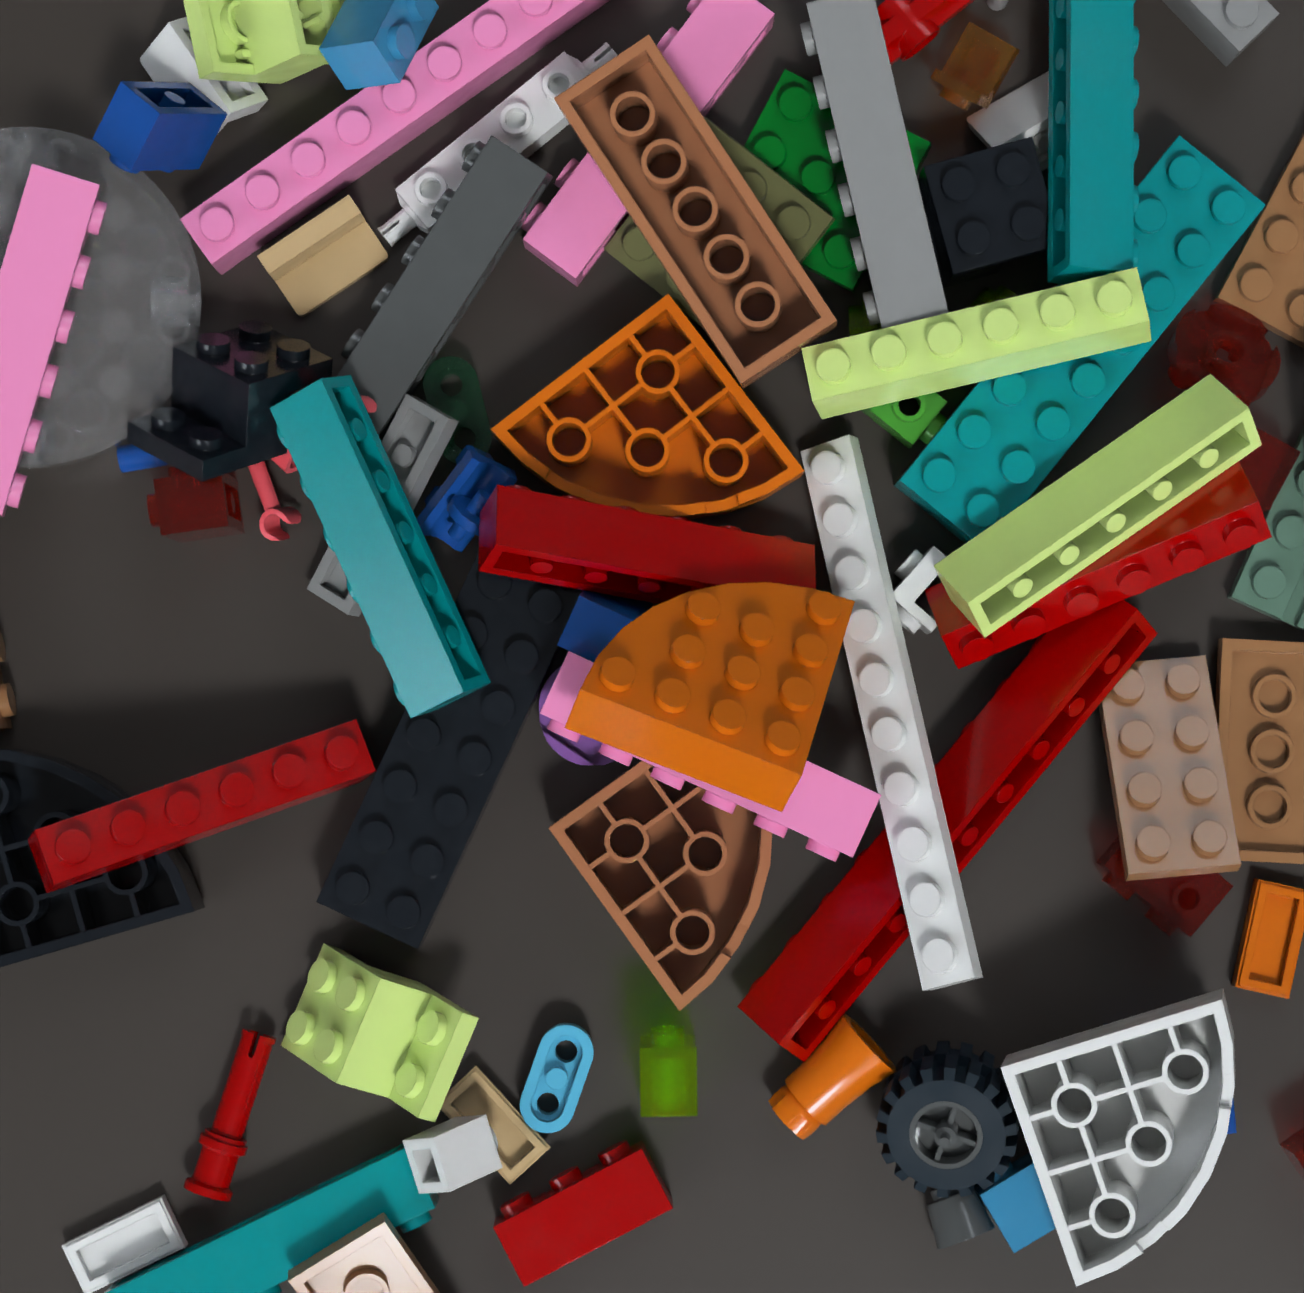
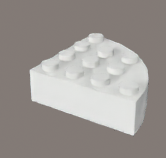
[1000,988,1235,1286]

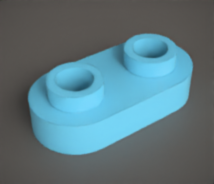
[520,1023,594,1133]

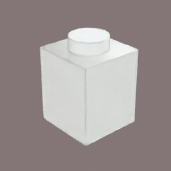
[402,1114,503,1194]

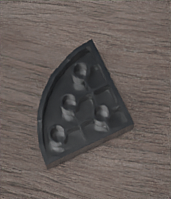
[0,749,205,967]

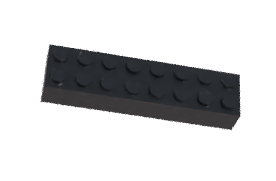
[316,552,583,949]

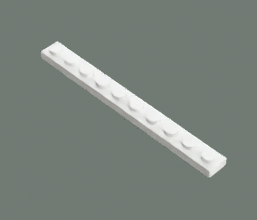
[800,434,983,991]

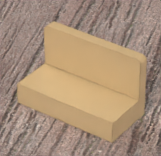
[257,195,389,317]

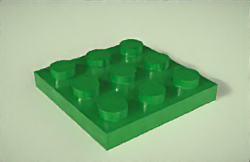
[744,69,932,293]

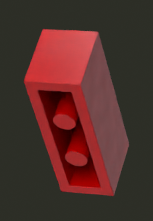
[493,1139,673,1287]

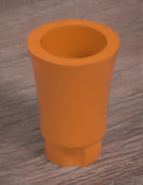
[768,1014,896,1140]

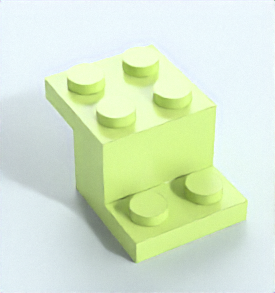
[183,0,345,84]
[281,943,479,1122]

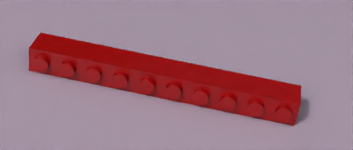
[737,600,1158,1062]

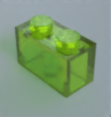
[640,1025,698,1117]

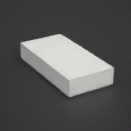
[62,1194,188,1293]

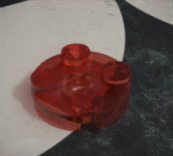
[1168,304,1281,406]

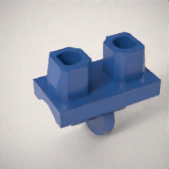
[417,445,518,553]

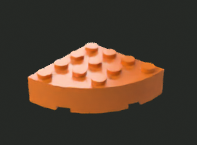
[491,293,805,520]
[564,582,855,812]

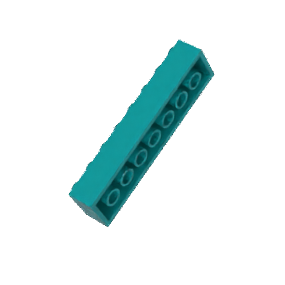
[894,135,1266,543]

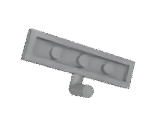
[307,393,459,617]

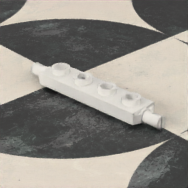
[377,42,617,247]

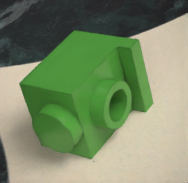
[861,392,948,449]

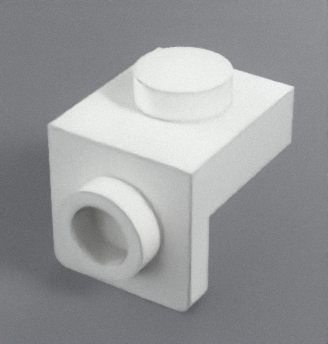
[893,546,946,635]

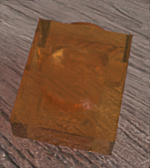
[930,22,1020,111]

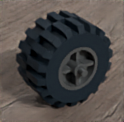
[876,1041,1020,1198]

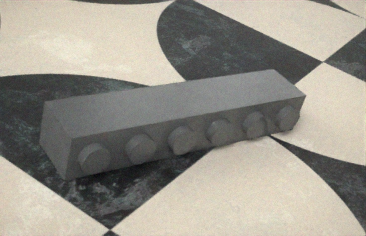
[332,136,553,442]

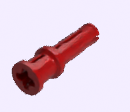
[183,1028,276,1202]

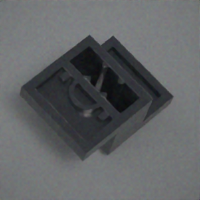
[918,137,1048,288]
[127,320,333,482]

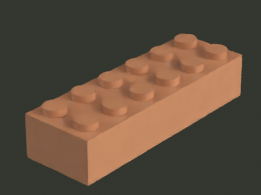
[554,35,837,389]

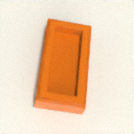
[1231,878,1304,999]

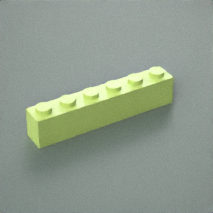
[801,267,1152,419]
[934,374,1262,638]

